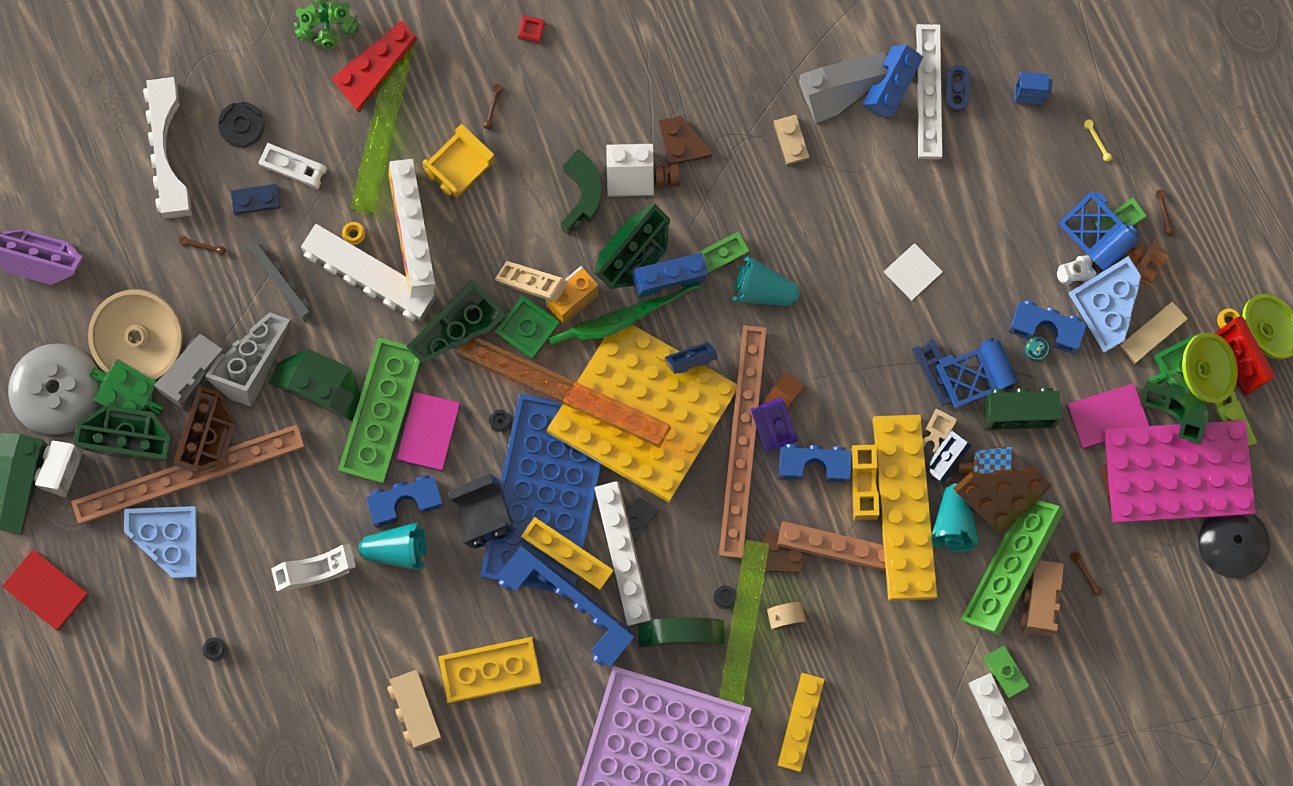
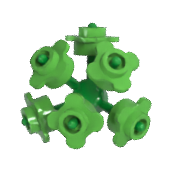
[294,0,360,50]

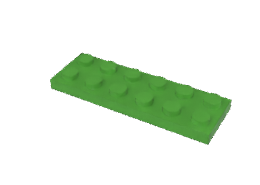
[338,337,421,484]
[961,500,1065,636]

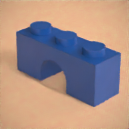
[862,45,923,117]
[631,252,708,298]
[1009,301,1087,354]
[778,444,852,483]
[366,475,443,528]

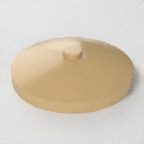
[88,289,183,379]

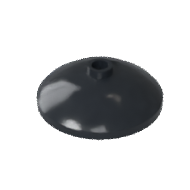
[1198,514,1270,578]

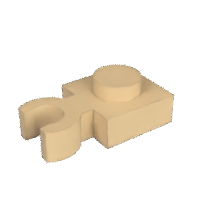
[923,409,957,453]

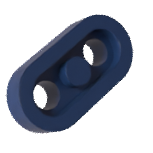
[946,65,970,112]

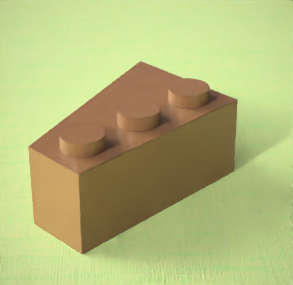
[1020,560,1064,637]

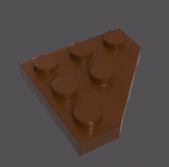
[953,468,1052,534]

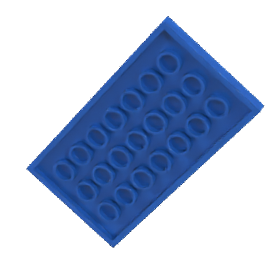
[480,394,601,593]

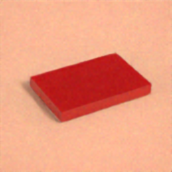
[1214,315,1276,397]
[2,550,89,631]

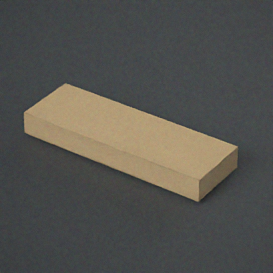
[1119,302,1188,364]

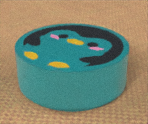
[1025,337,1049,361]

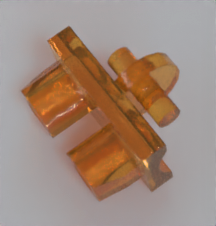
[1127,240,1169,284]

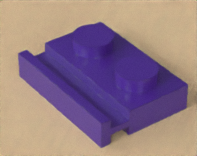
[750,397,797,453]

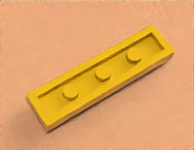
[521,517,613,591]
[777,673,825,772]

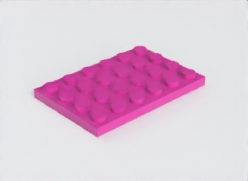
[1104,420,1256,524]

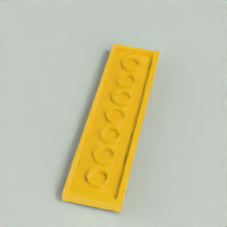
[873,415,937,601]

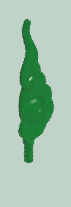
[548,283,700,346]

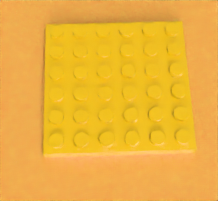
[547,325,737,503]

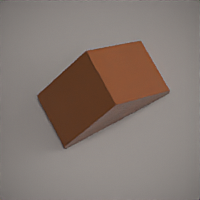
[763,372,805,411]

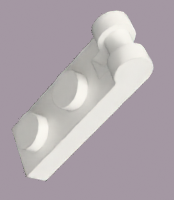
[258,143,328,189]

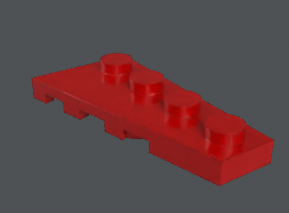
[331,20,418,113]

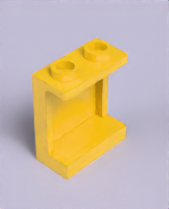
[422,124,495,199]

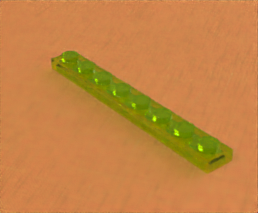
[350,43,415,215]
[719,540,769,705]

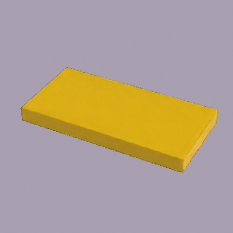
[438,637,542,704]

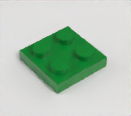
[494,295,560,360]

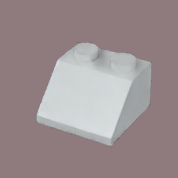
[606,144,654,197]
[34,441,83,498]

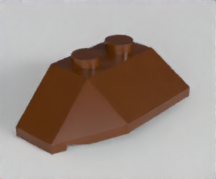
[173,385,236,473]

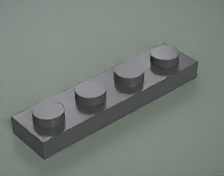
[247,240,311,322]

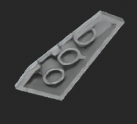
[799,51,888,124]
[205,312,291,407]

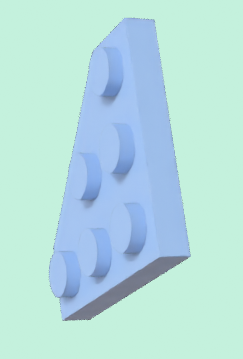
[1069,256,1142,353]
[124,506,197,579]

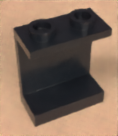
[448,474,514,549]

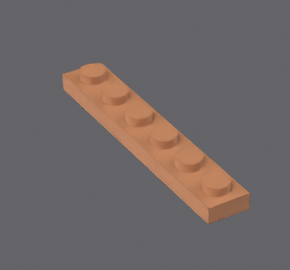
[777,521,886,572]

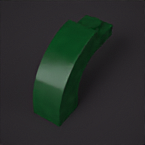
[561,149,602,235]
[1140,381,1209,445]
[638,618,725,648]

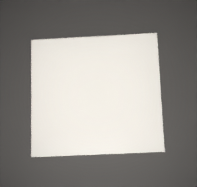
[884,243,942,301]

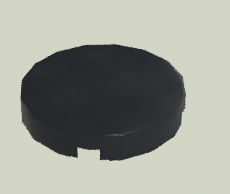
[218,102,265,147]

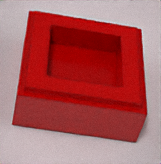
[518,15,545,44]

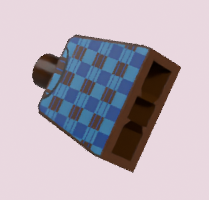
[958,446,1012,475]

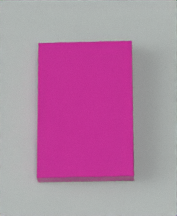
[1066,383,1149,449]
[397,392,460,472]

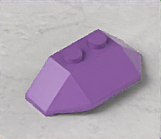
[0,230,82,285]

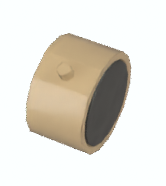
[767,602,806,631]

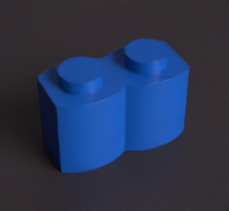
[1014,72,1053,105]

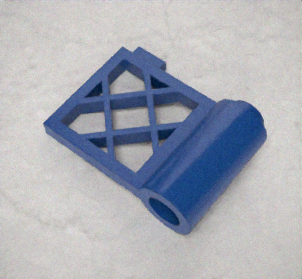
[1058,191,1140,271]
[936,338,1019,409]

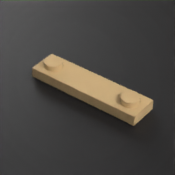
[495,261,568,302]

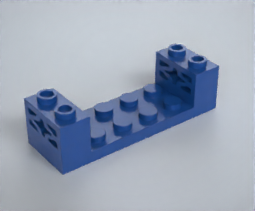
[497,544,635,667]

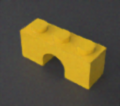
[851,445,879,520]

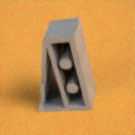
[154,334,225,410]

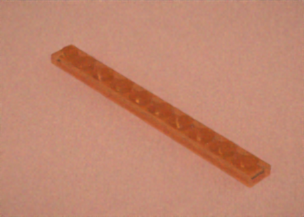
[456,337,671,448]

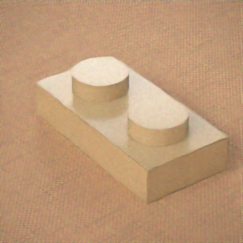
[774,115,809,165]

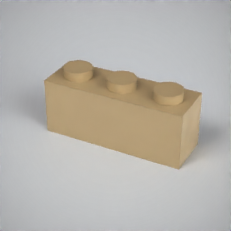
[387,670,442,749]

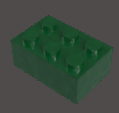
[983,388,1062,430]

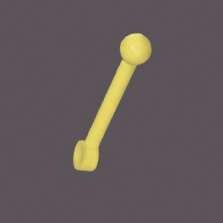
[1084,119,1112,162]

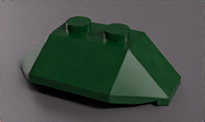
[594,203,670,289]
[268,349,361,422]
[73,405,171,462]

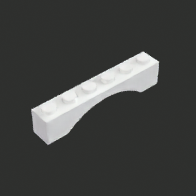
[144,77,192,219]

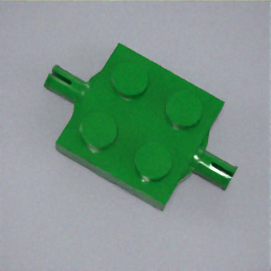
[1148,335,1196,390]
[89,359,164,415]

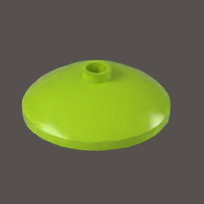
[1242,294,1293,360]
[1182,333,1238,403]

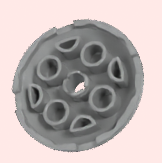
[8,343,101,436]

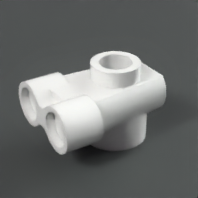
[1057,255,1097,285]

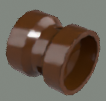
[655,163,680,188]

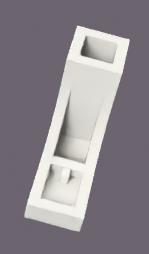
[271,544,356,591]

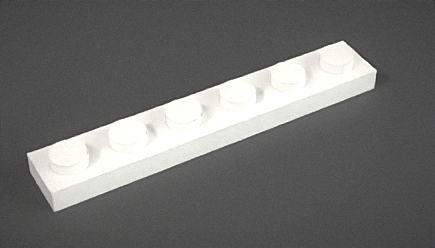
[916,24,942,159]
[595,481,652,626]
[968,673,1044,786]

